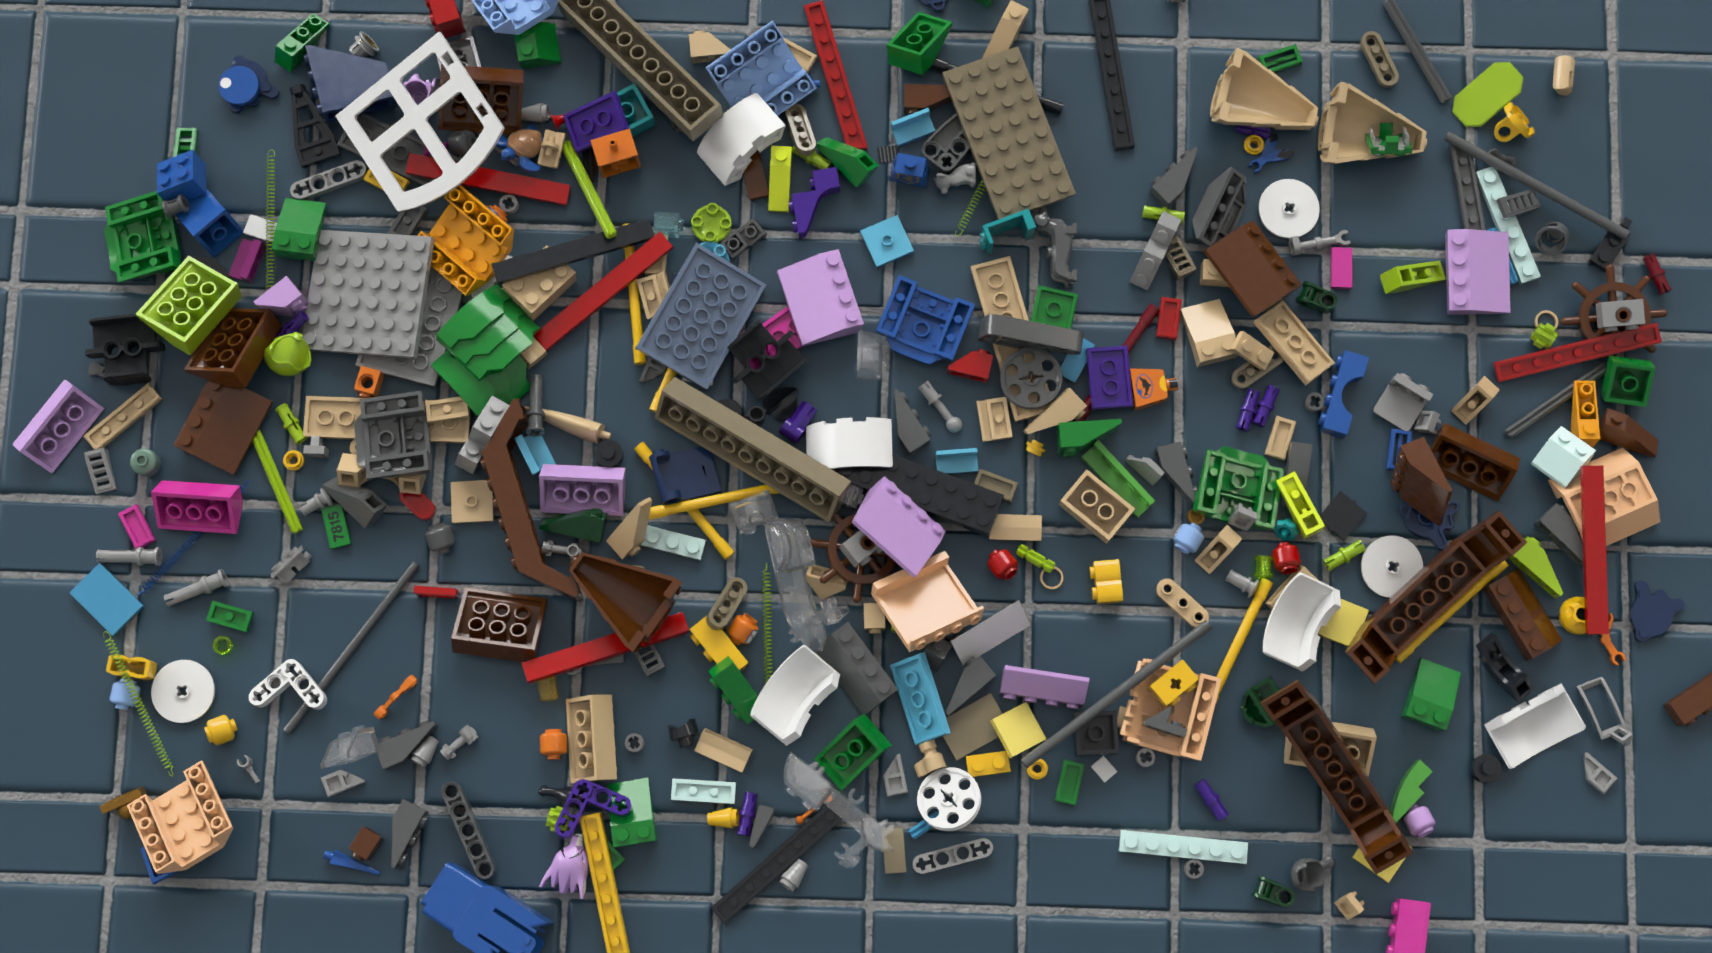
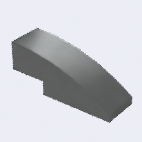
[1281,441,1313,507]

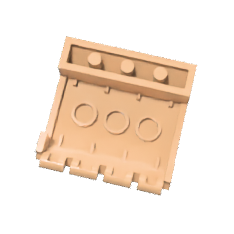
[1119,658,1221,761]

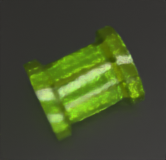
[1254,555,1273,579]

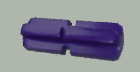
[1235,125,1271,139]

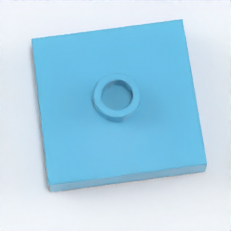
[860,215,914,268]

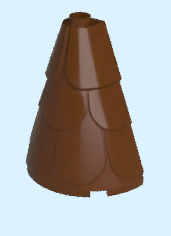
[569,552,682,652]

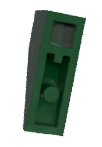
[539,508,608,543]

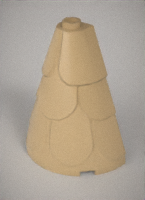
[1210,48,1319,130]
[1318,82,1427,164]

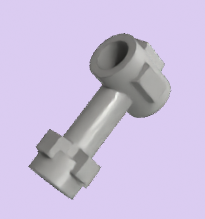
[542,540,582,560]
[440,724,478,760]

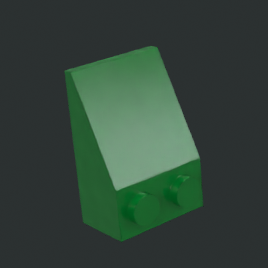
[887,12,953,75]
[272,198,327,261]
[1056,419,1122,458]
[1400,658,1461,732]
[814,714,892,791]
[606,778,658,848]

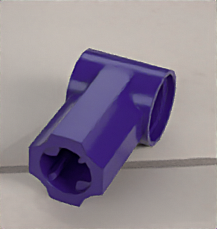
[779,401,817,444]

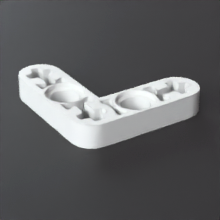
[249,659,327,710]

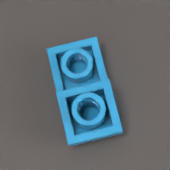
[1060,338,1095,382]

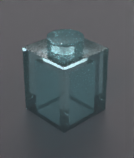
[653,211,684,238]

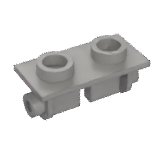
[271,545,312,586]

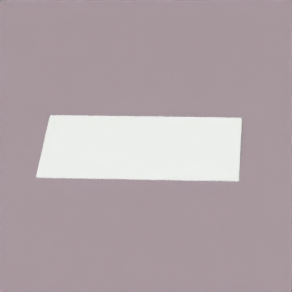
[951,600,1030,666]

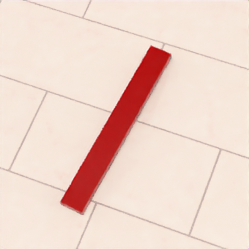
[804,0,868,151]
[405,153,571,206]
[534,231,674,351]
[1493,323,1662,382]
[1580,465,1609,634]
[522,612,690,684]

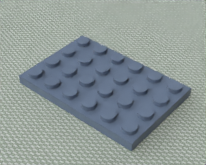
[635,242,766,390]

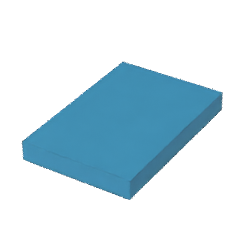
[70,563,145,636]

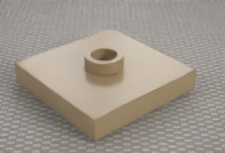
[451,480,494,524]

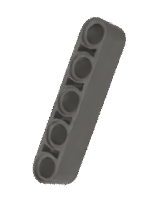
[441,782,497,879]

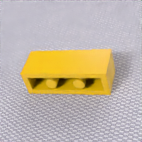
[690,616,749,672]

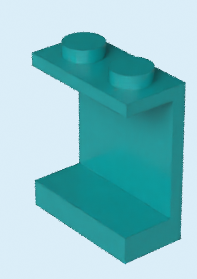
[979,208,1036,255]

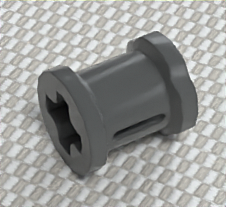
[162,194,190,218]

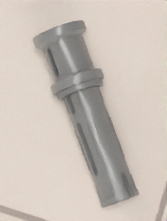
[96,547,163,566]
[164,569,229,607]

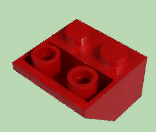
[425,0,466,38]

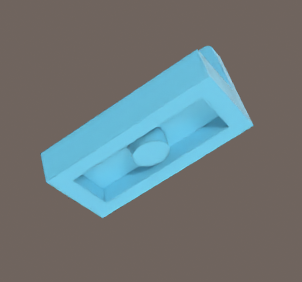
[891,108,936,147]
[515,435,556,478]
[935,448,978,475]

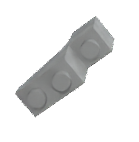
[1129,211,1181,291]
[455,396,510,474]

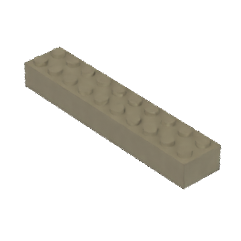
[558,0,723,141]
[654,377,851,522]

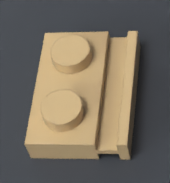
[636,271,670,320]
[976,397,1013,443]

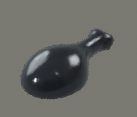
[538,785,588,808]

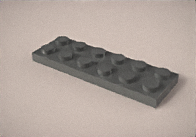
[337,114,461,196]

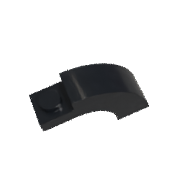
[1476,632,1534,702]

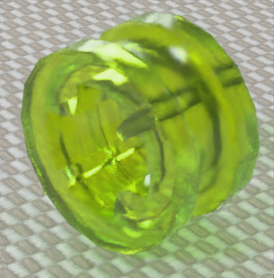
[212,636,233,655]

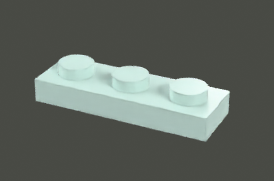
[641,525,706,561]
[671,778,736,804]

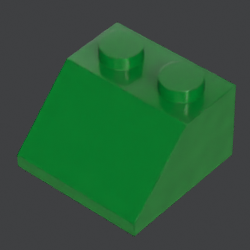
[514,21,561,69]

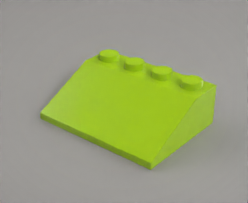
[136,256,242,355]

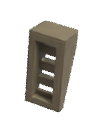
[1165,236,1197,281]

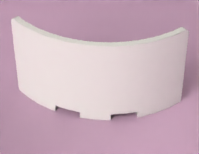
[697,93,786,186]
[806,417,893,469]
[1263,573,1341,672]
[750,645,840,746]
[1484,683,1586,769]

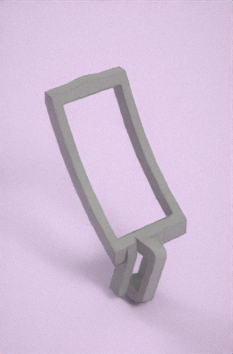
[1576,677,1633,746]

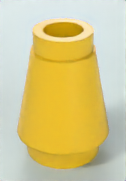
[707,807,739,829]

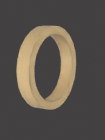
[1534,310,1558,329]
[1040,567,1064,590]

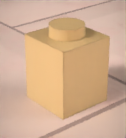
[864,603,885,634]

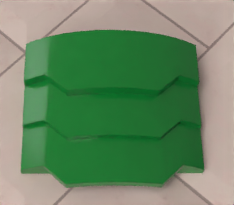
[104,191,181,283]
[436,284,540,380]
[431,351,530,419]
[1193,446,1284,531]

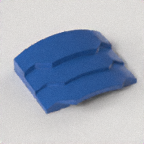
[876,275,975,365]

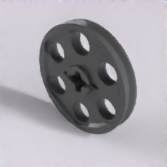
[1000,347,1062,410]

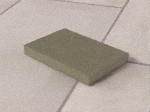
[942,693,1002,761]

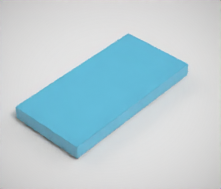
[890,652,951,745]

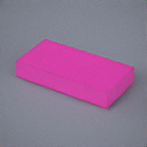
[1330,247,1352,289]
[118,504,157,549]

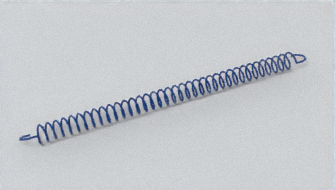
[137,481,249,596]

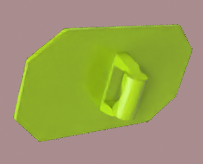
[1452,62,1524,127]

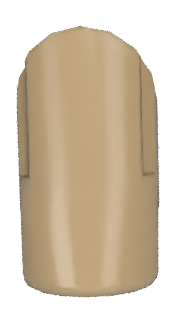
[1553,55,1575,96]

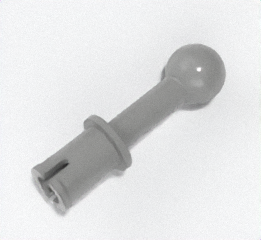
[918,381,962,433]

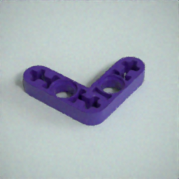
[555,779,632,839]

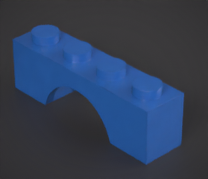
[1318,350,1369,438]

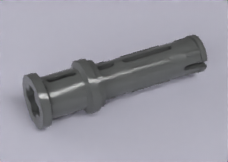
[526,374,545,437]

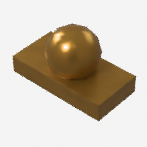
[99,786,146,820]

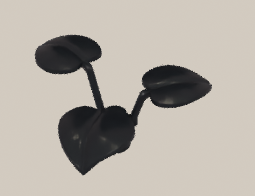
[717,387,798,427]

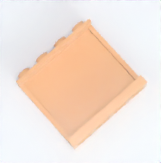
[871,551,984,652]

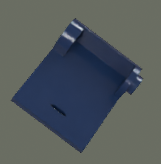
[649,446,722,505]

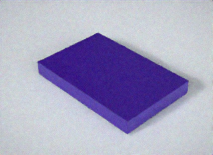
[563,91,629,153]
[1086,345,1133,410]

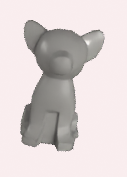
[933,162,976,194]

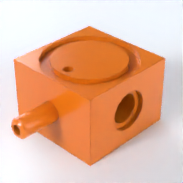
[590,128,641,178]

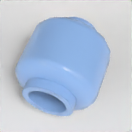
[1173,522,1204,555]
[110,679,141,710]

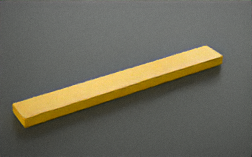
[580,812,630,953]

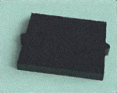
[1319,491,1367,541]

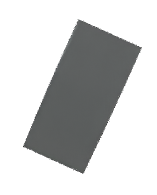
[721,218,767,259]

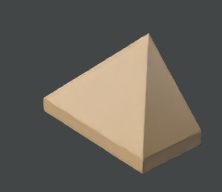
[805,563,847,599]

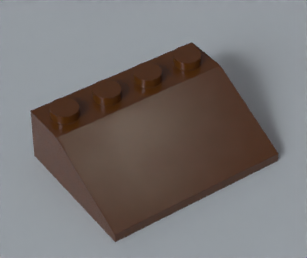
[438,64,523,135]
[1204,220,1301,318]
[184,308,282,388]
[173,380,273,475]
[1390,437,1452,526]
[451,587,547,662]

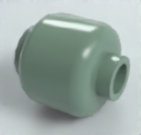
[130,448,161,477]

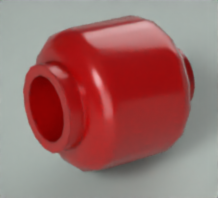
[1272,542,1301,575]
[987,549,1018,580]

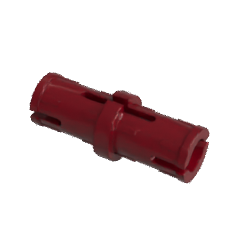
[1642,253,1672,296]

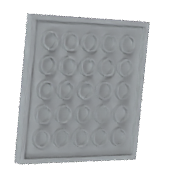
[302,230,435,359]

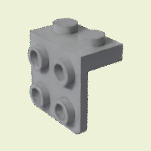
[1373,373,1433,431]

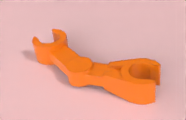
[1600,613,1626,666]
[373,674,417,720]

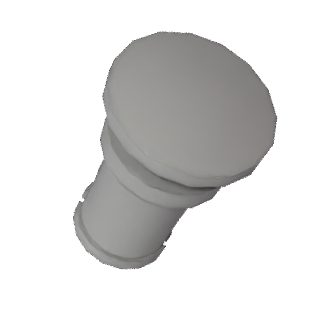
[299,488,333,516]
[1225,569,1259,598]

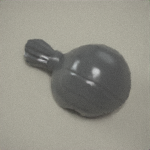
[1290,855,1334,892]

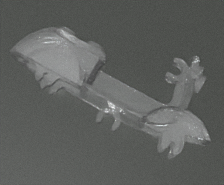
[765,517,849,652]
[783,751,895,869]

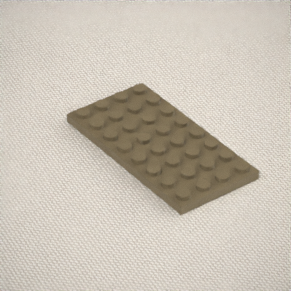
[942,46,1076,219]

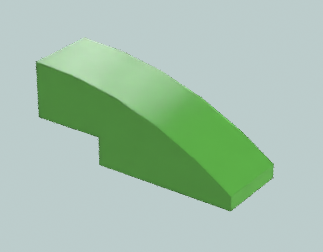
[1390,760,1433,823]

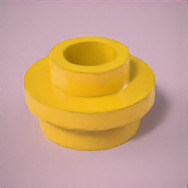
[1244,135,1264,155]
[1025,439,1046,456]
[283,450,304,471]
[1027,759,1048,780]

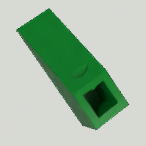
[274,13,329,72]
[816,137,879,188]

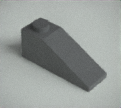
[1534,503,1583,567]
[945,656,996,717]

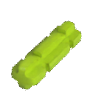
[1016,544,1055,573]

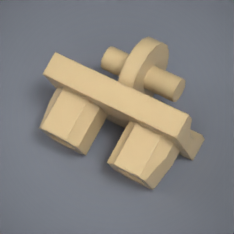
[537,129,566,169]

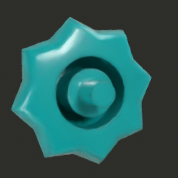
[1273,518,1299,541]

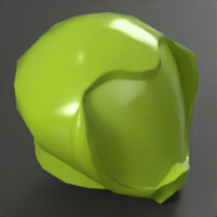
[264,332,312,376]

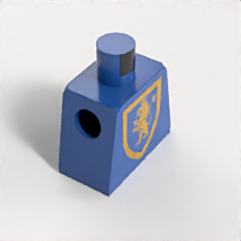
[889,153,930,188]

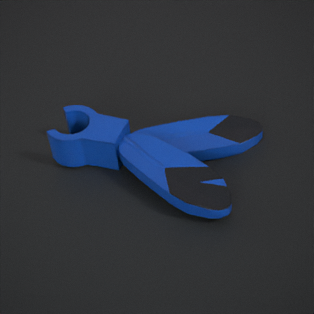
[1248,133,1294,174]

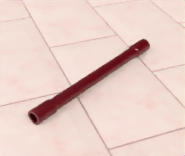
[1071,304,1160,422]

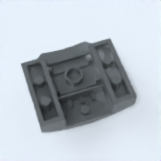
[354,390,432,480]

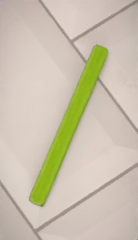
[562,140,616,239]
[253,429,303,534]

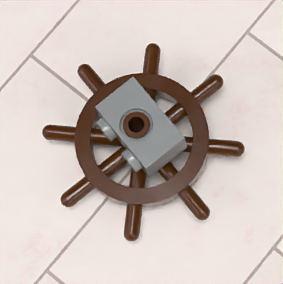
[1560,264,1668,357]
[809,513,896,603]

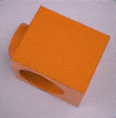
[354,366,385,398]

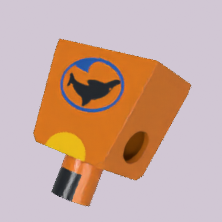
[1130,368,1178,411]

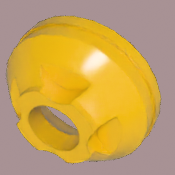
[1559,597,1585,635]

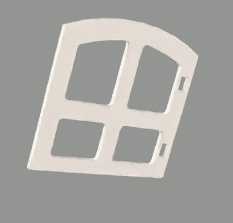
[335,32,505,212]

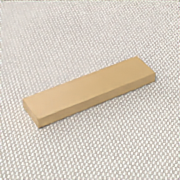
[83,383,163,450]

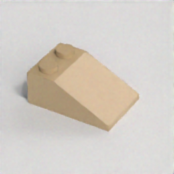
[1180,299,1238,367]

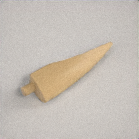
[524,406,612,444]

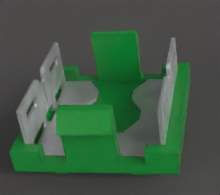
[1365,123,1412,156]

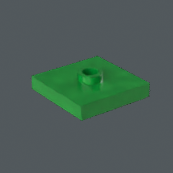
[1030,285,1078,329]

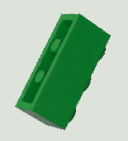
[708,656,758,725]

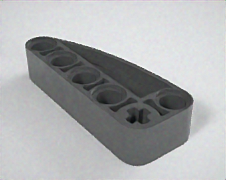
[921,113,971,175]
[978,314,1084,355]

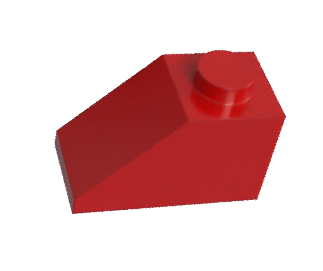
[947,349,993,383]

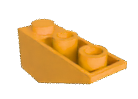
[1571,380,1600,447]

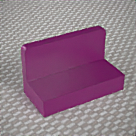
[229,239,266,284]

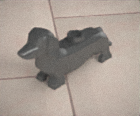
[1033,206,1077,290]

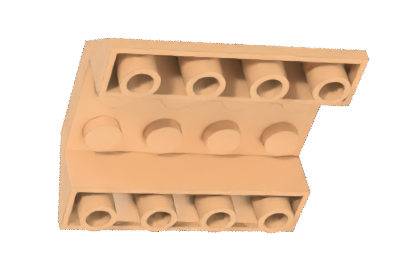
[1548,447,1660,546]
[127,760,234,874]

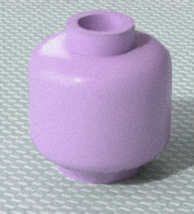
[1403,804,1436,838]

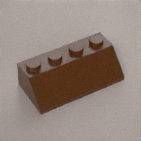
[1430,423,1520,501]
[1482,568,1562,661]

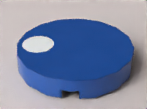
[219,66,260,106]

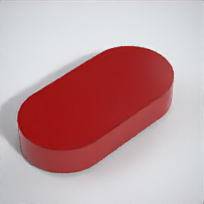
[399,492,436,521]

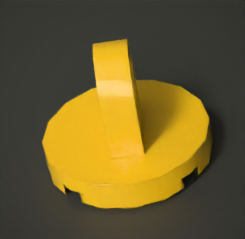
[1494,102,1535,142]

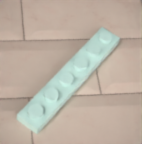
[1476,166,1541,285]
[1118,830,1248,864]

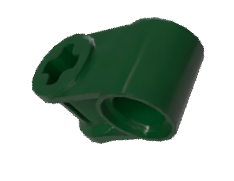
[1295,281,1338,314]
[1251,876,1295,907]

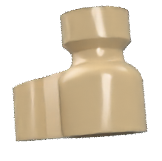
[914,739,947,778]

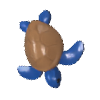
[496,124,544,173]

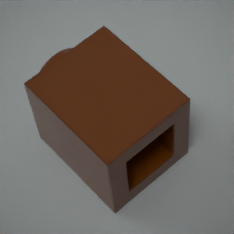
[348,827,384,861]

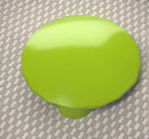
[691,203,732,242]

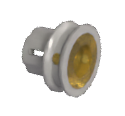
[349,31,379,58]

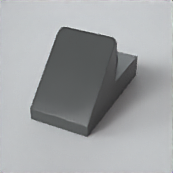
[1142,706,1187,738]

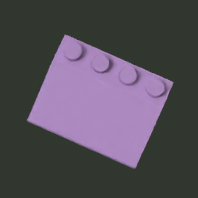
[1445,229,1511,315]
[777,249,864,346]
[852,476,946,578]

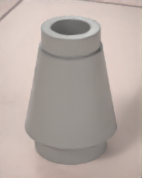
[521,103,550,123]
[410,735,439,768]
[779,859,809,892]

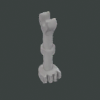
[1288,230,1351,256]

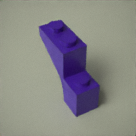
[789,167,840,239]

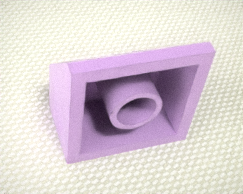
[253,276,308,317]

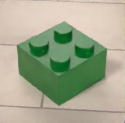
[1600,355,1656,407]

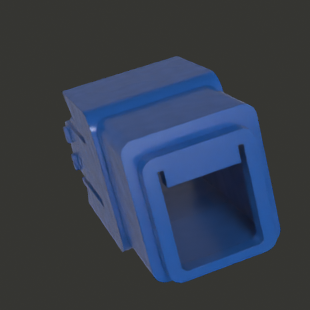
[421,862,555,953]

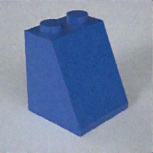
[175,188,244,258]

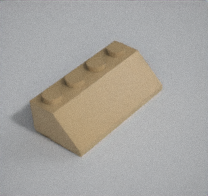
[566,695,617,784]
[1284,722,1377,776]

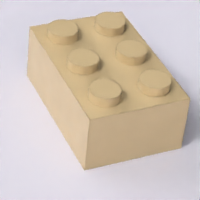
[503,245,576,321]
[1058,469,1135,544]

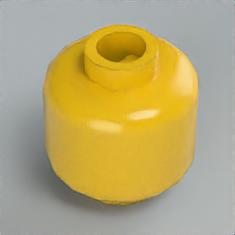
[204,715,238,746]

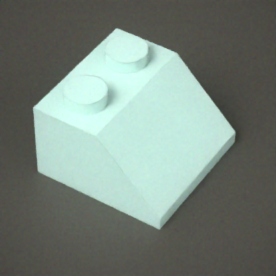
[1531,426,1596,488]

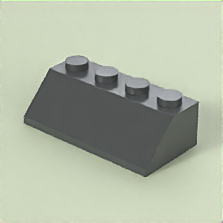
[814,622,898,715]

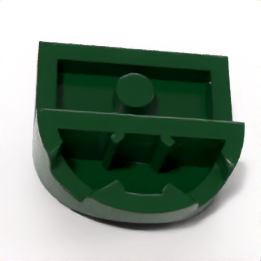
[1241,676,1280,727]

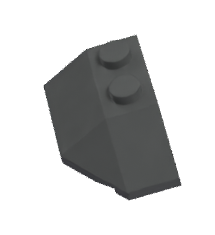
[1192,167,1246,247]

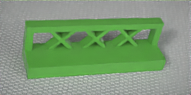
[1081,440,1155,518]

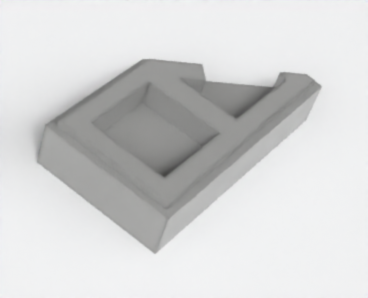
[1125,455,1165,486]
[1583,752,1617,794]
[883,754,908,797]
[321,770,366,798]

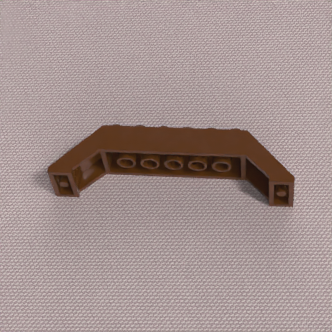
[481,398,584,602]
[1345,511,1527,684]
[1261,680,1413,874]

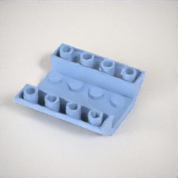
[471,0,559,35]
[706,21,817,116]

